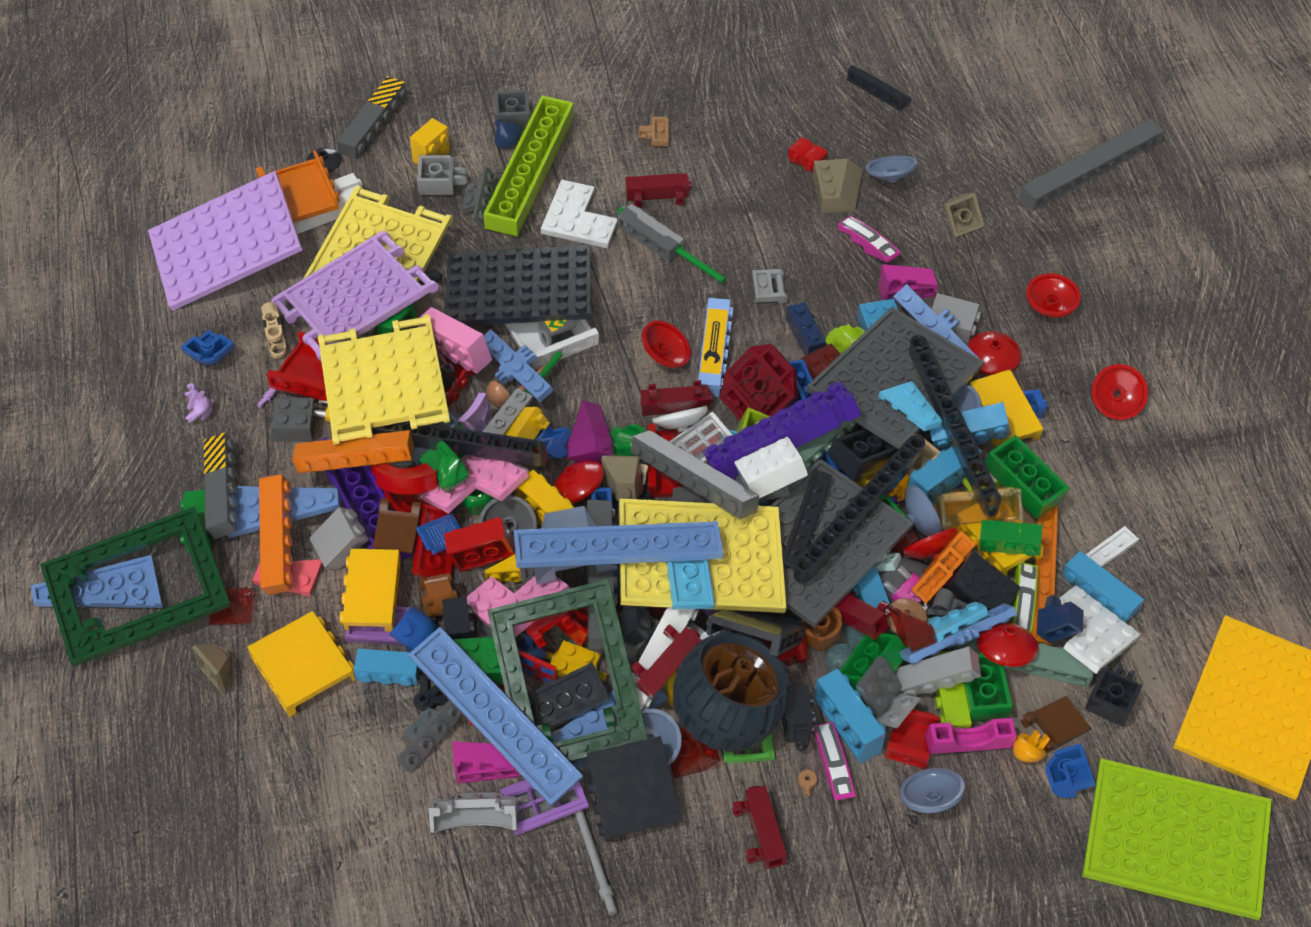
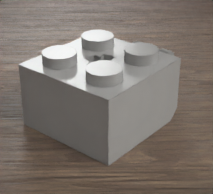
[417,155,468,195]

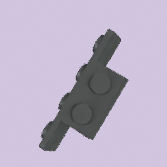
[461,167,496,228]
[396,700,463,773]

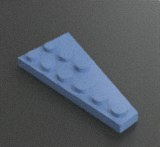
[228,486,341,538]

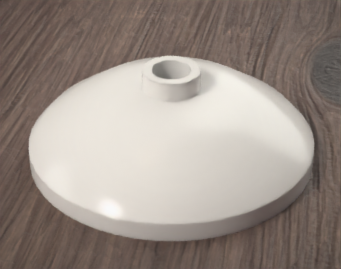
[652,406,708,432]

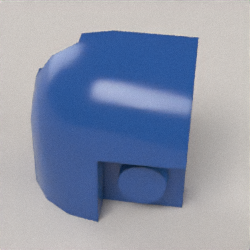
[181,330,234,365]
[534,425,571,460]
[390,606,437,652]
[1045,743,1096,798]

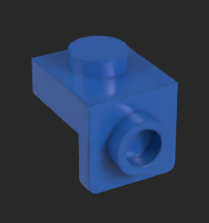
[1023,389,1047,419]

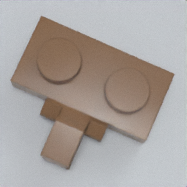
[638,117,669,146]

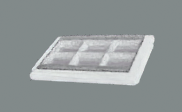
[670,412,732,463]

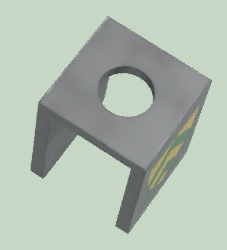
[538,320,577,347]

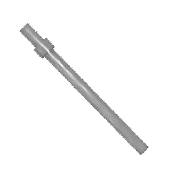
[570,795,617,915]

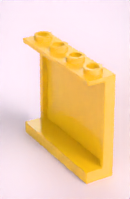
[247,611,355,717]

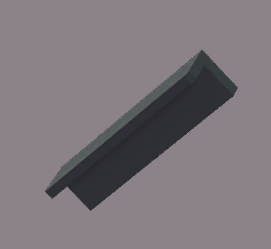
[847,65,911,111]

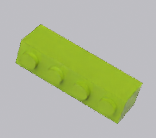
[931,651,972,729]

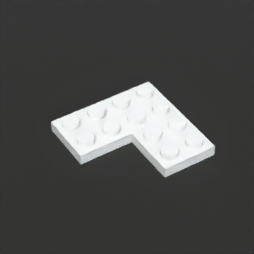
[541,180,617,248]
[1059,586,1140,674]

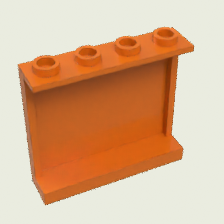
[255,150,340,223]

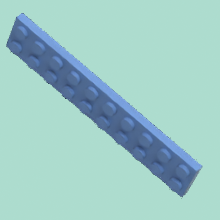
[514,521,723,568]
[408,627,583,807]

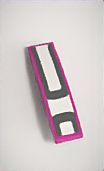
[837,216,901,263]
[814,722,855,800]

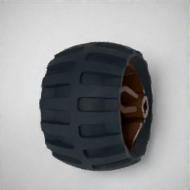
[673,631,790,752]

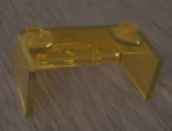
[935,487,1024,530]

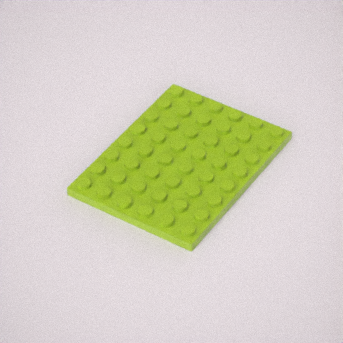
[1082,758,1272,921]

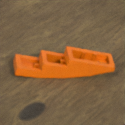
[911,531,976,604]

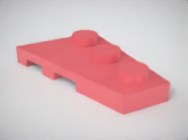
[253,559,323,596]

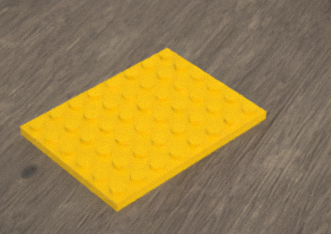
[1173,615,1311,800]

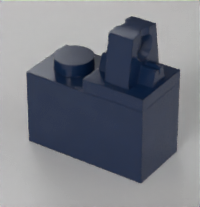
[1037,595,1084,643]

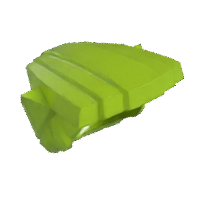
[825,324,865,357]

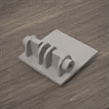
[874,693,921,729]

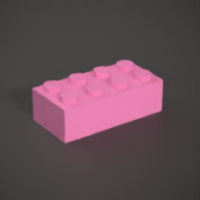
[418,307,492,374]

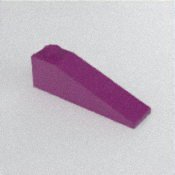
[567,400,613,465]

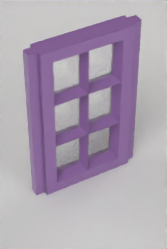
[500,762,589,836]

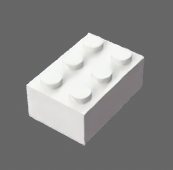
[734,437,808,498]

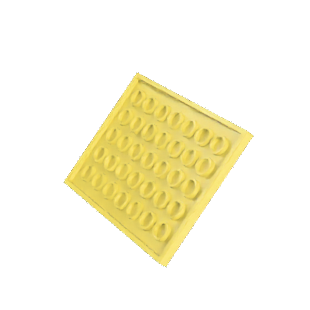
[619,499,786,613]

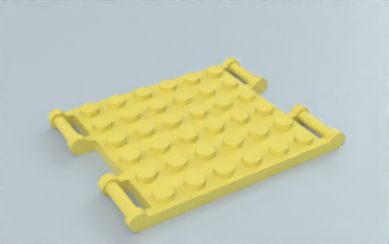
[303,185,453,283]
[318,314,450,445]

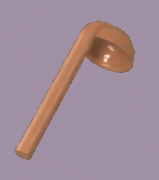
[486,362,548,408]

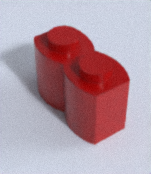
[788,137,828,172]

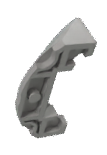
[428,792,518,833]

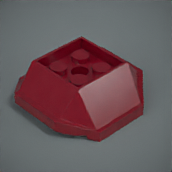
[719,344,797,421]

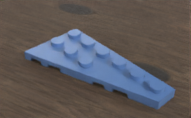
[31,555,163,608]

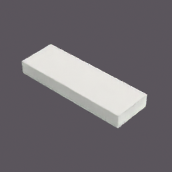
[1085,526,1139,568]

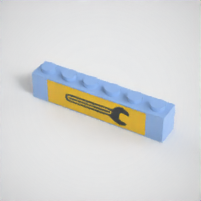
[698,298,733,397]

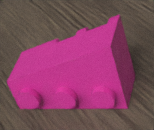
[878,264,938,302]
[452,741,520,784]

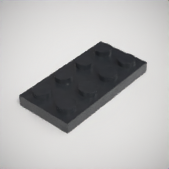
[528,662,610,729]

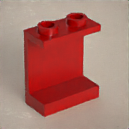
[885,708,940,770]

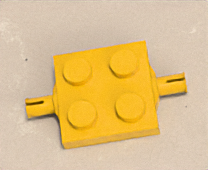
[545,641,608,682]

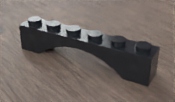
[618,605,651,644]

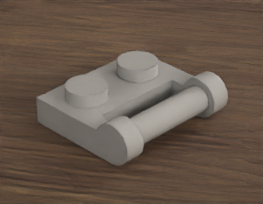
[752,269,788,303]

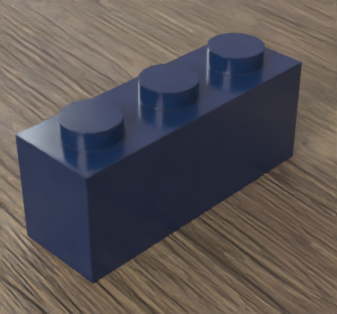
[786,302,826,360]

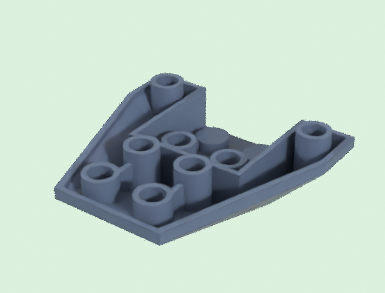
[534,506,617,585]

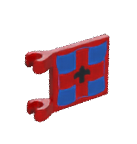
[518,648,558,684]

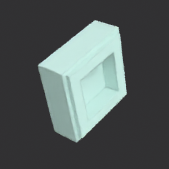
[876,553,902,572]

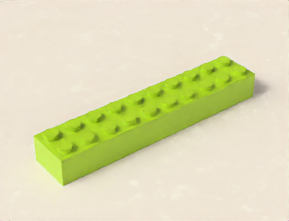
[483,95,574,237]

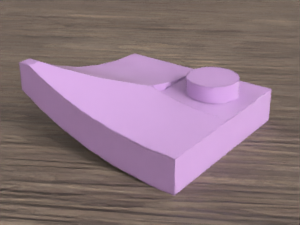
[458,393,493,431]

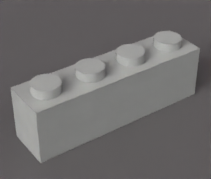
[894,646,981,697]

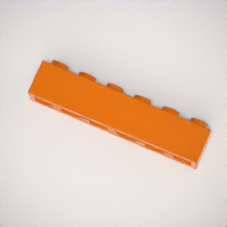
[292,430,414,473]
[259,474,293,595]

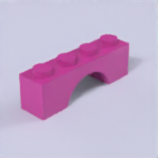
[925,718,1017,754]

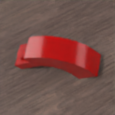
[371,463,437,494]

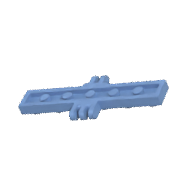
[893,284,978,358]
[484,329,554,403]
[899,603,1017,664]

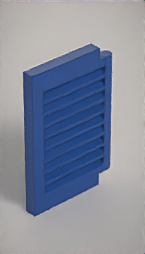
[416,513,461,554]

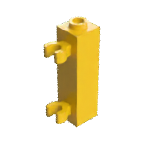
[506,407,550,465]

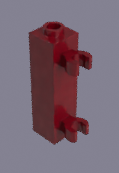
[625,173,692,208]
[640,380,713,416]
[835,591,892,640]
[631,624,702,700]
[732,786,787,870]

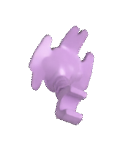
[185,383,214,422]

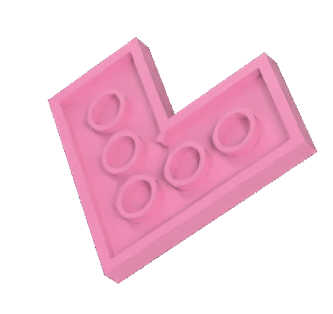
[421,455,529,514]
[467,576,570,637]

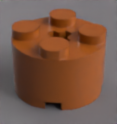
[419,573,458,618]
[801,607,842,651]

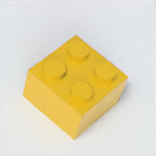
[410,118,450,164]

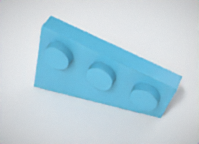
[878,381,942,431]
[924,602,989,642]

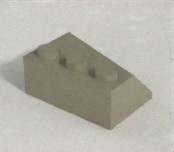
[812,158,863,213]

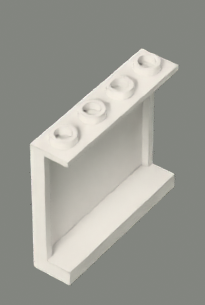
[505,319,599,370]

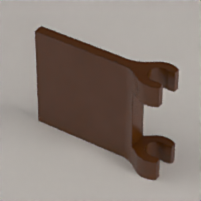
[373,498,421,554]
[1020,696,1091,754]

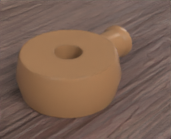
[797,770,817,796]

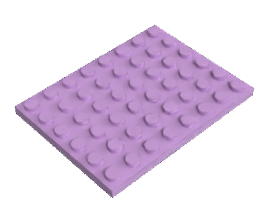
[148,171,303,311]

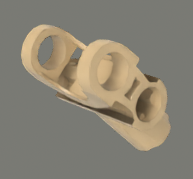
[261,302,287,359]

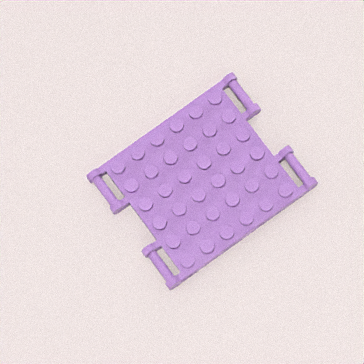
[271,231,439,361]

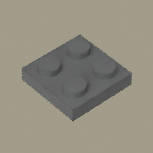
[856,657,902,717]

